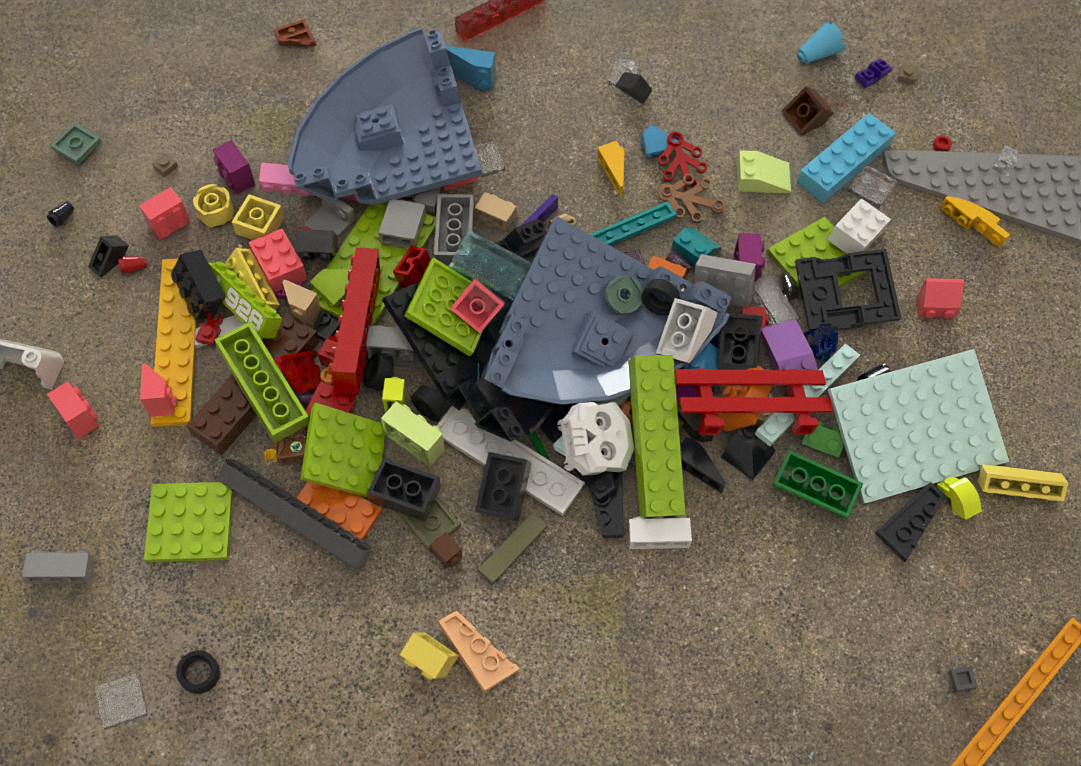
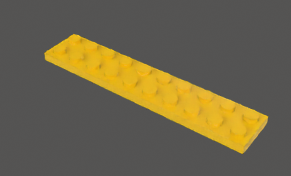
[150,259,197,427]

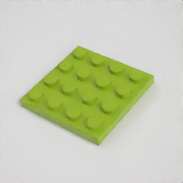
[767,217,868,291]
[404,257,483,356]
[300,403,385,498]
[144,482,234,563]

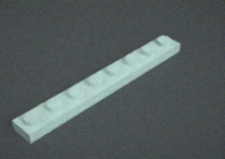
[755,344,860,446]

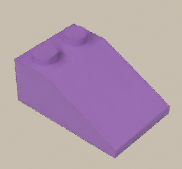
[761,319,818,370]

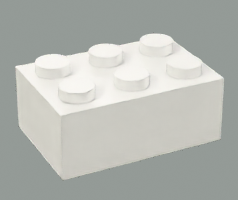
[827,199,891,254]

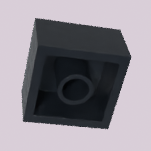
[295,229,338,261]

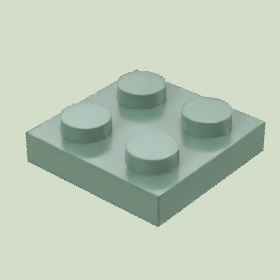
[50,122,102,165]

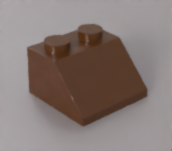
[782,86,835,135]

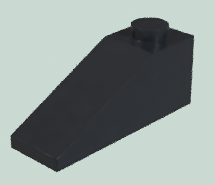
[680,436,726,493]

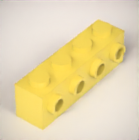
[225,248,280,310]
[978,464,1069,501]

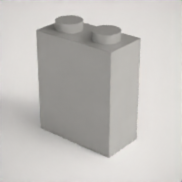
[379,199,426,248]

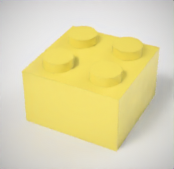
[232,194,284,240]
[400,632,459,680]

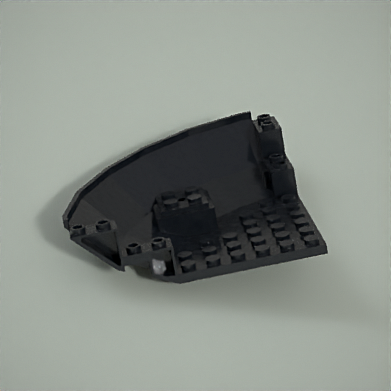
[382,218,557,442]

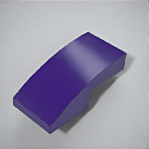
[854,58,893,88]

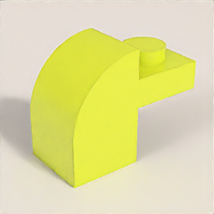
[937,477,982,520]

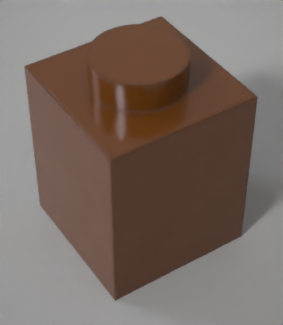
[430,532,462,569]

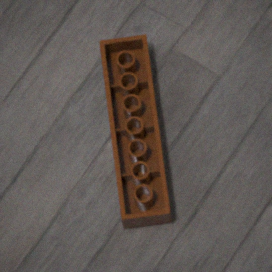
[187,313,319,455]

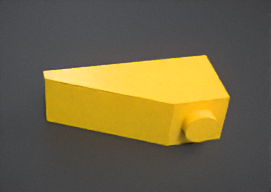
[597,141,625,197]

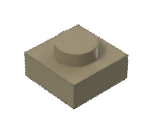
[897,64,918,85]
[152,153,178,177]

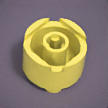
[193,184,234,228]

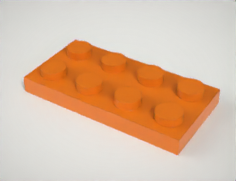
[297,482,383,540]

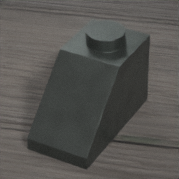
[88,235,129,277]
[677,407,713,442]

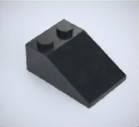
[718,313,763,370]

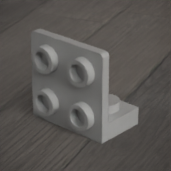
[305,197,355,238]

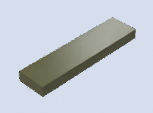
[478,512,548,584]

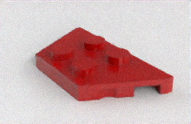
[273,350,322,394]

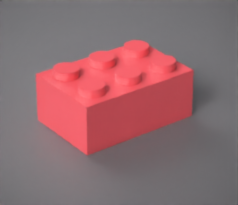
[248,229,307,293]

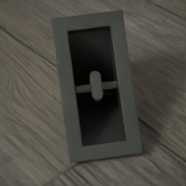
[615,72,653,104]

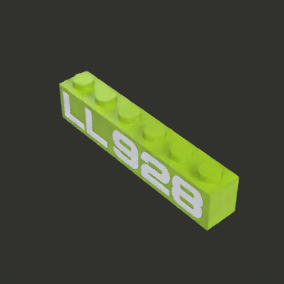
[208,261,283,338]

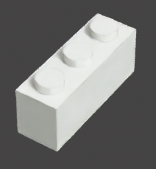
[628,516,692,549]

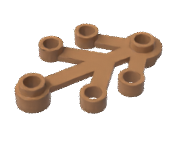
[658,174,726,223]

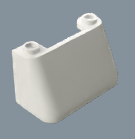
[0,339,64,389]

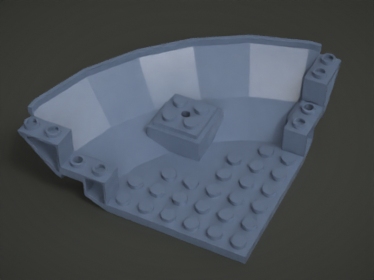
[288,27,483,204]
[484,216,732,405]

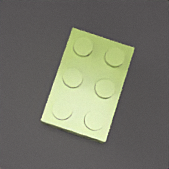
[381,401,445,467]

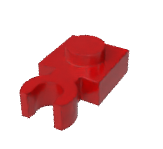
[195,313,223,346]

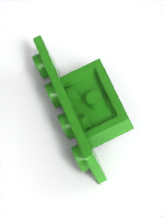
[801,420,844,458]

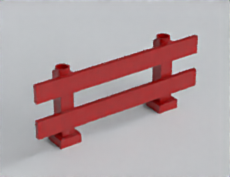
[674,368,833,435]

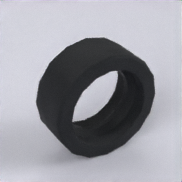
[641,279,680,316]
[363,353,394,391]
[411,385,448,421]
[176,650,220,694]

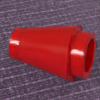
[118,256,147,274]

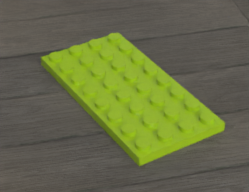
[311,201,436,326]

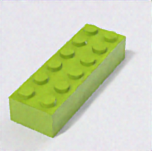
[215,322,309,444]

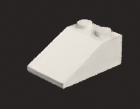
[656,298,718,363]

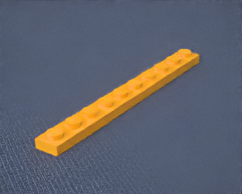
[950,618,1081,766]

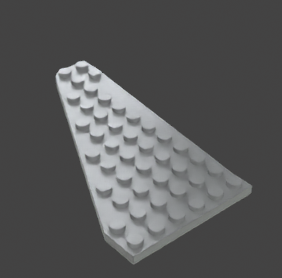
[883,150,1081,244]

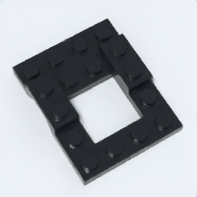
[795,249,901,332]

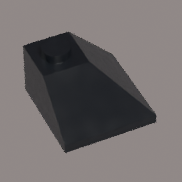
[721,425,776,480]

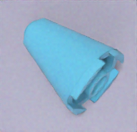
[797,21,846,64]

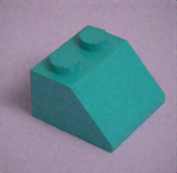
[671,227,722,269]

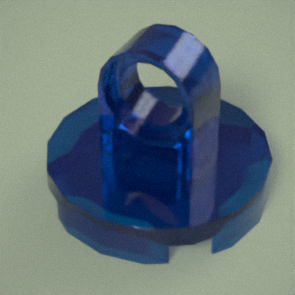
[803,323,838,362]

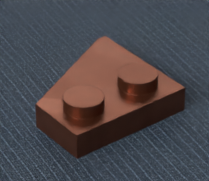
[273,19,316,46]

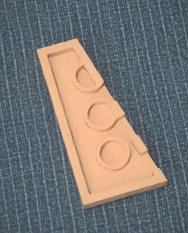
[438,611,520,693]

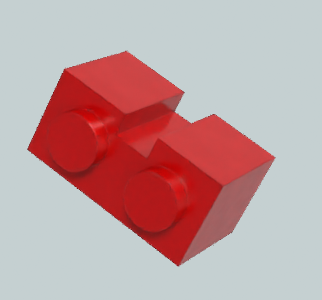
[393,246,431,288]

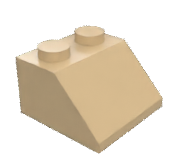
[283,279,321,328]

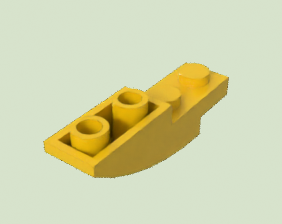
[940,196,1010,248]

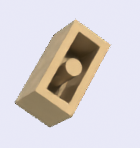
[475,192,517,232]

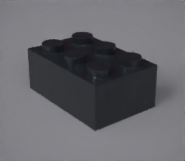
[171,250,225,320]
[475,452,532,521]
[367,458,441,522]

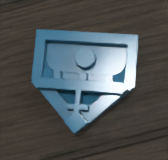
[640,125,678,157]

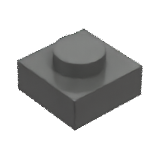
[949,666,978,692]

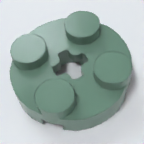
[604,275,643,314]

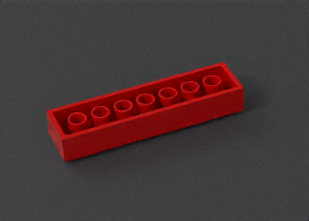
[329,247,381,395]

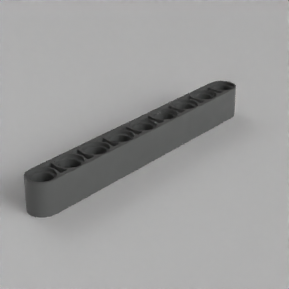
[218,459,371,568]

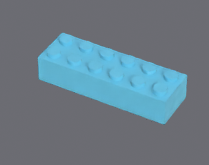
[797,113,896,203]

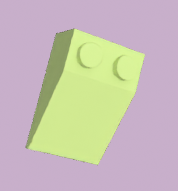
[737,150,791,193]

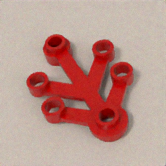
[658,131,707,192]

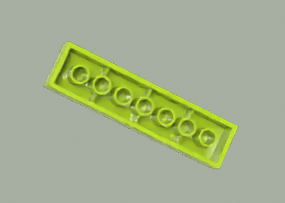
[628,355,686,518]

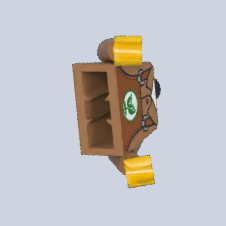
[264,426,308,466]

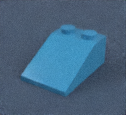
[445,45,496,91]

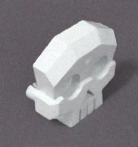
[557,402,634,475]

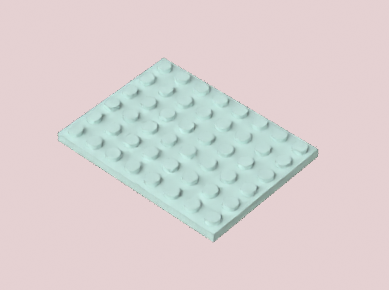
[828,349,1009,504]

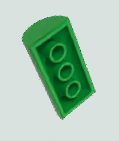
[772,450,863,520]

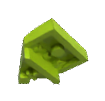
[310,269,349,307]

